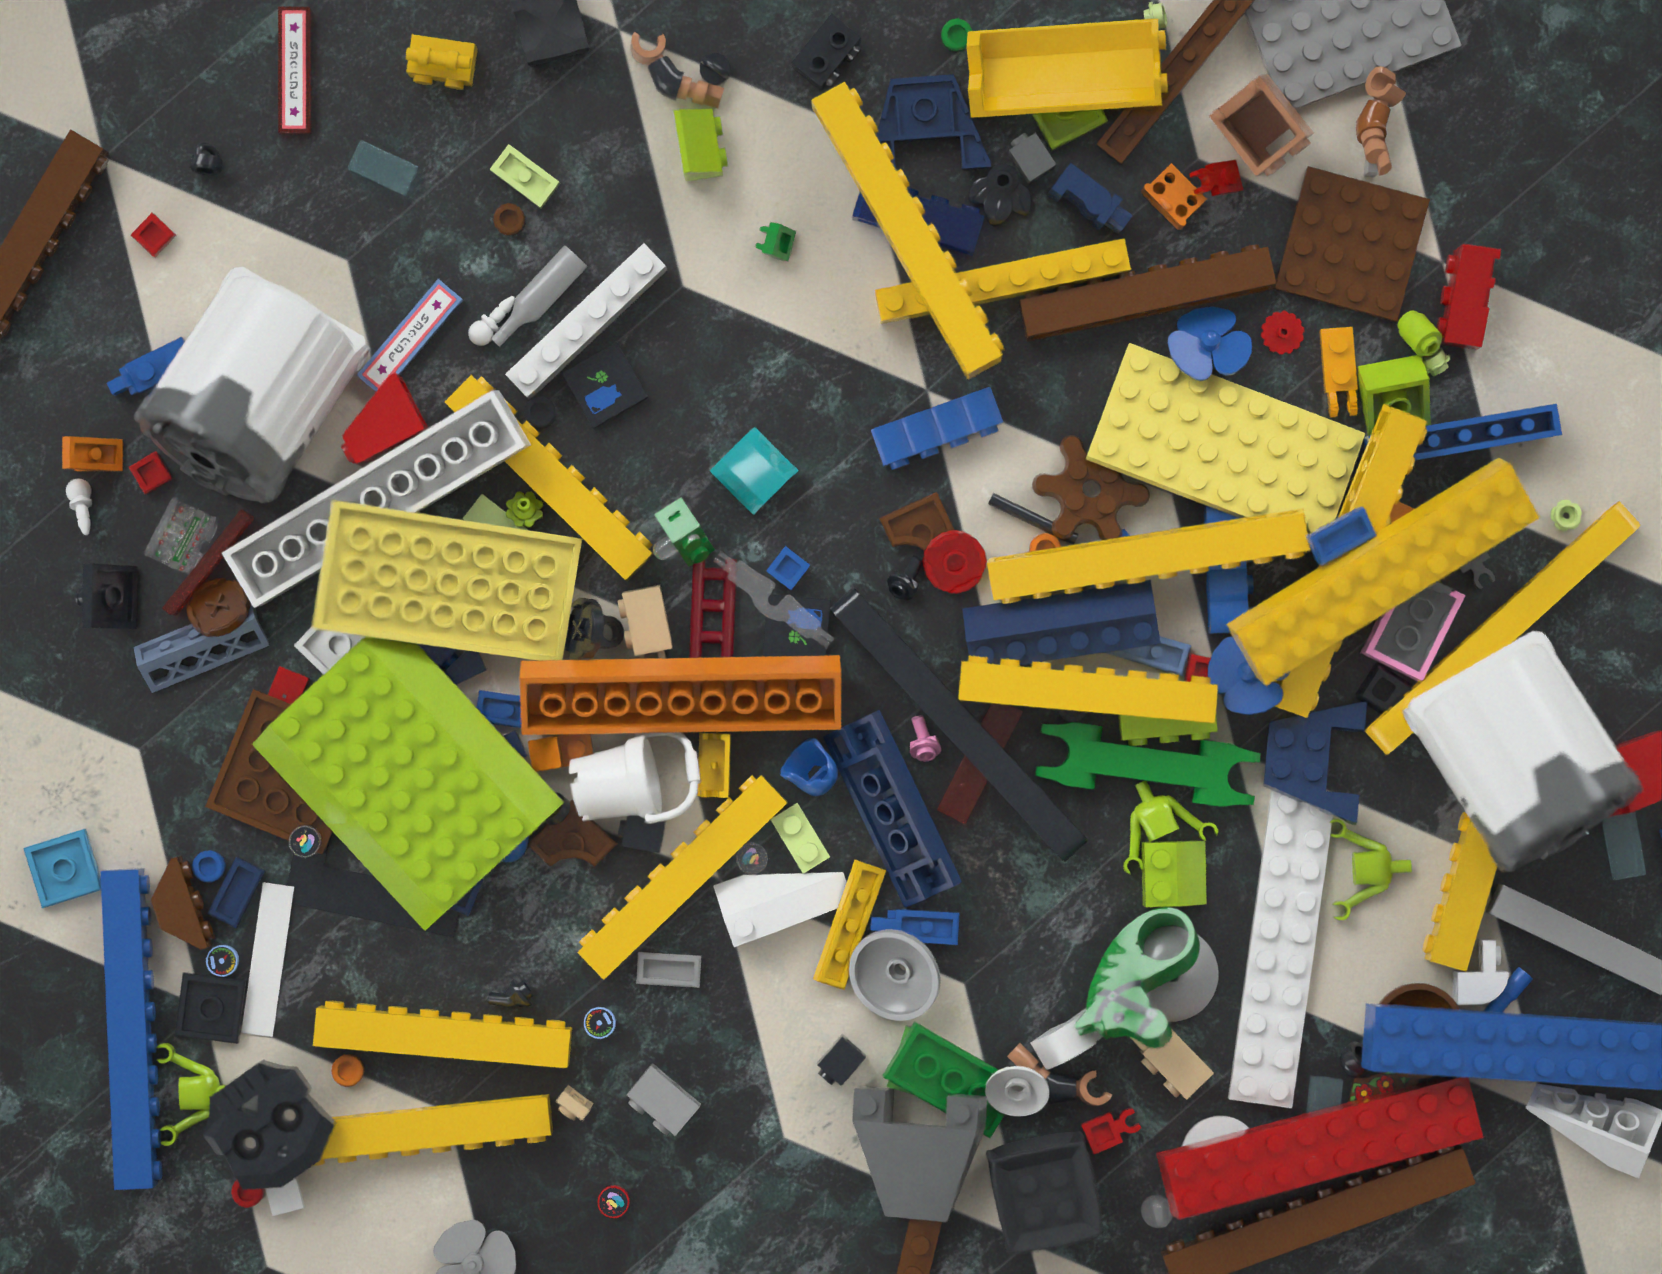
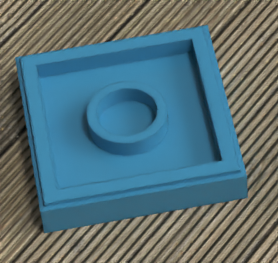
[23,829,101,908]

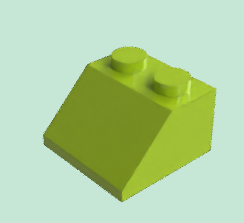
[673,109,728,182]
[1358,355,1431,436]
[1142,841,1207,907]

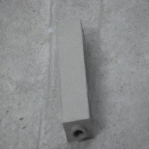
[1486,884,1662,995]

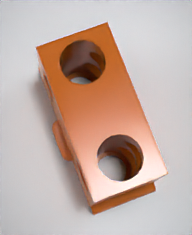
[1141,163,1207,230]

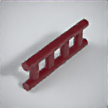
[689,559,737,658]

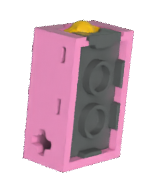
[1360,580,1465,681]

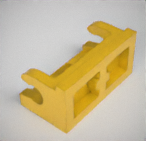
[697,733,731,798]

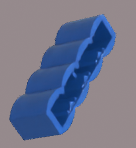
[871,387,1003,470]
[1204,506,1254,634]

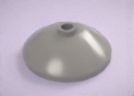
[1142,926,1218,1022]
[849,929,940,1021]

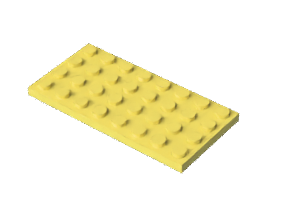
[1086,343,1366,534]
[312,500,582,660]

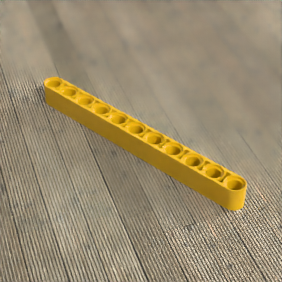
[1365,501,1641,755]

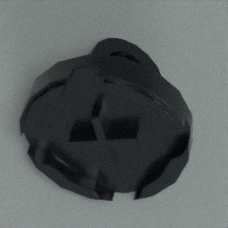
[565,598,624,660]

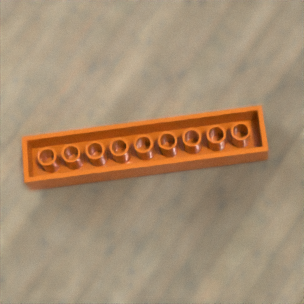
[519,655,841,735]

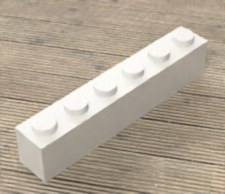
[505,243,667,400]

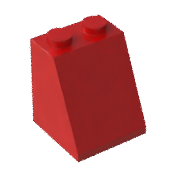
[341,372,429,468]
[1609,730,1662,817]

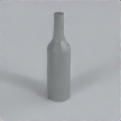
[491,245,587,347]

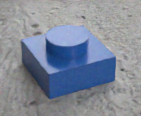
[766,546,810,590]

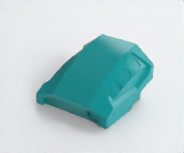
[710,427,799,515]

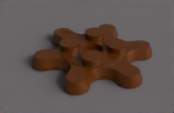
[1032,435,1150,540]

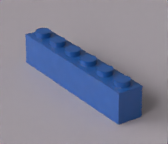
[1364,404,1562,460]

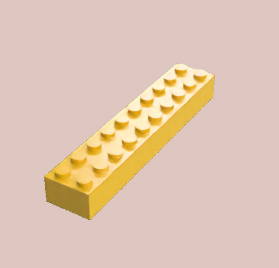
[1226,458,1540,686]

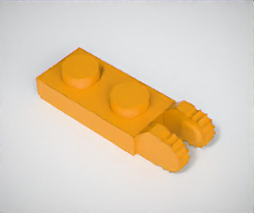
[1320,327,1358,417]

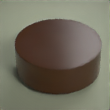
[493,203,526,236]

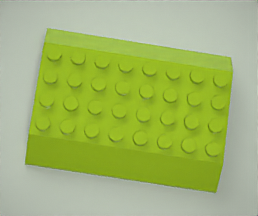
[252,636,564,931]

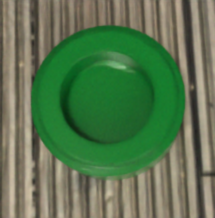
[941,19,972,52]

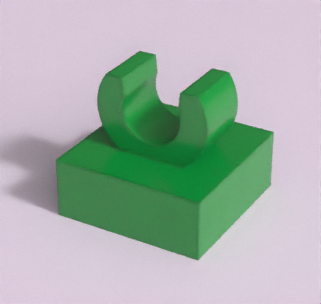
[755,222,796,262]

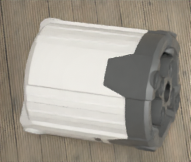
[134,267,371,503]
[1403,631,1643,872]

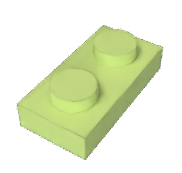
[490,144,560,208]
[770,803,830,873]

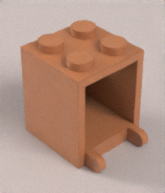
[1209,74,1314,176]

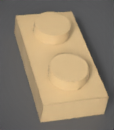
[556,1085,594,1120]

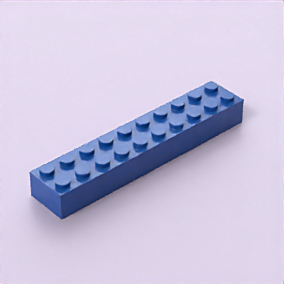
[1361,1003,1662,1090]

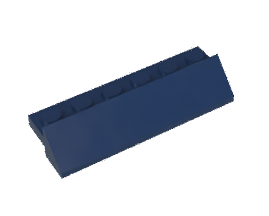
[963,579,1161,665]
[823,710,962,908]

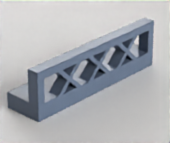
[134,602,270,693]

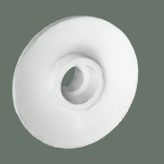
[985,1066,1049,1116]

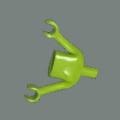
[1123,780,1218,875]
[1329,818,1412,920]
[156,1043,226,1146]

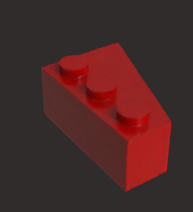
[1436,244,1501,350]

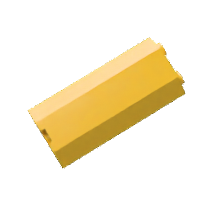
[967,18,1168,118]

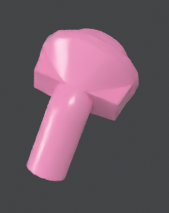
[910,715,941,762]

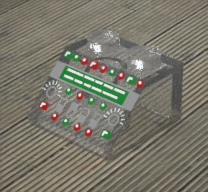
[144,497,217,574]

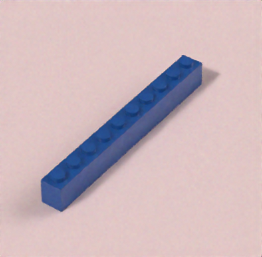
[100,868,162,1190]

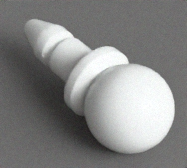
[468,296,515,346]
[66,479,92,535]

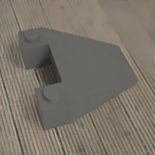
[852,1086,987,1222]

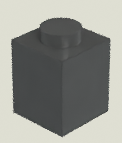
[1008,133,1056,186]

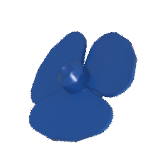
[1167,307,1252,381]
[1208,637,1291,715]

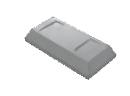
[636,952,701,988]

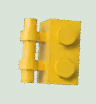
[406,34,478,90]

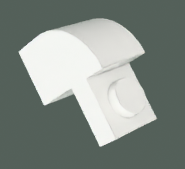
[1453,939,1509,1005]
[1031,1008,1102,1070]

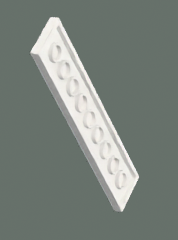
[1228,790,1333,1108]

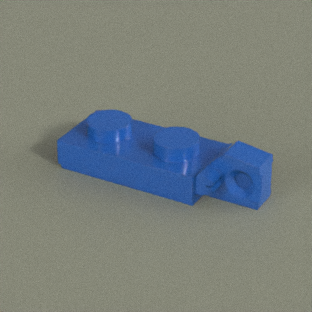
[107,337,185,396]
[870,909,959,945]

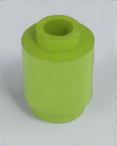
[1397,311,1443,357]

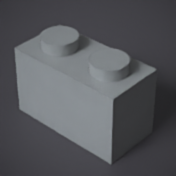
[627,1063,701,1136]

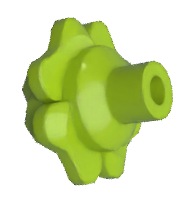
[506,491,543,528]

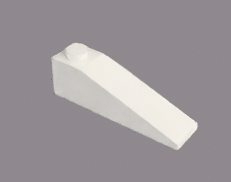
[713,872,847,947]
[1526,1083,1662,1179]

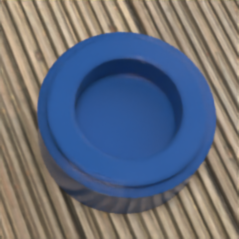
[192,850,226,882]

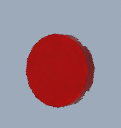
[923,530,987,594]

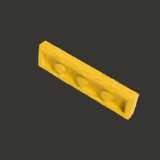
[813,860,886,990]

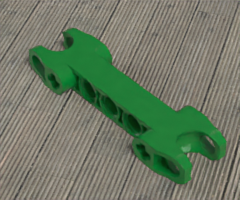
[1035,722,1261,807]

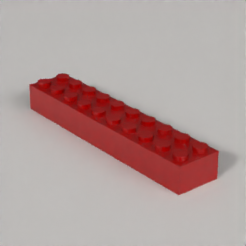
[1156,1076,1483,1219]

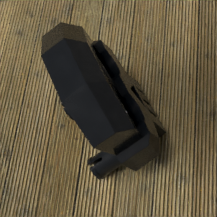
[203,1060,337,1190]

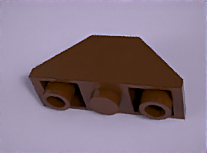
[151,856,214,949]

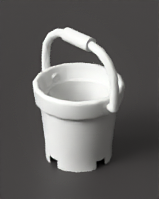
[569,732,701,823]

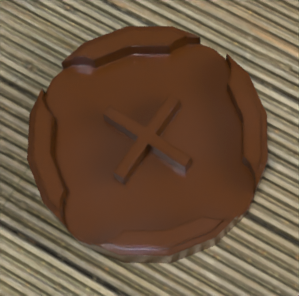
[186,578,251,637]

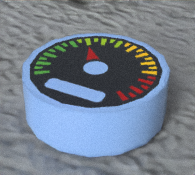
[206,945,239,977]
[584,1007,616,1039]

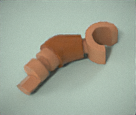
[1356,66,1406,176]

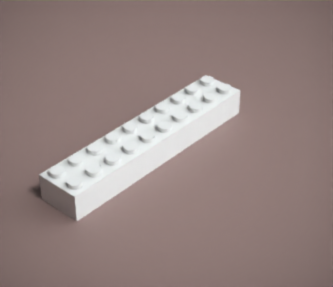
[222,390,531,608]

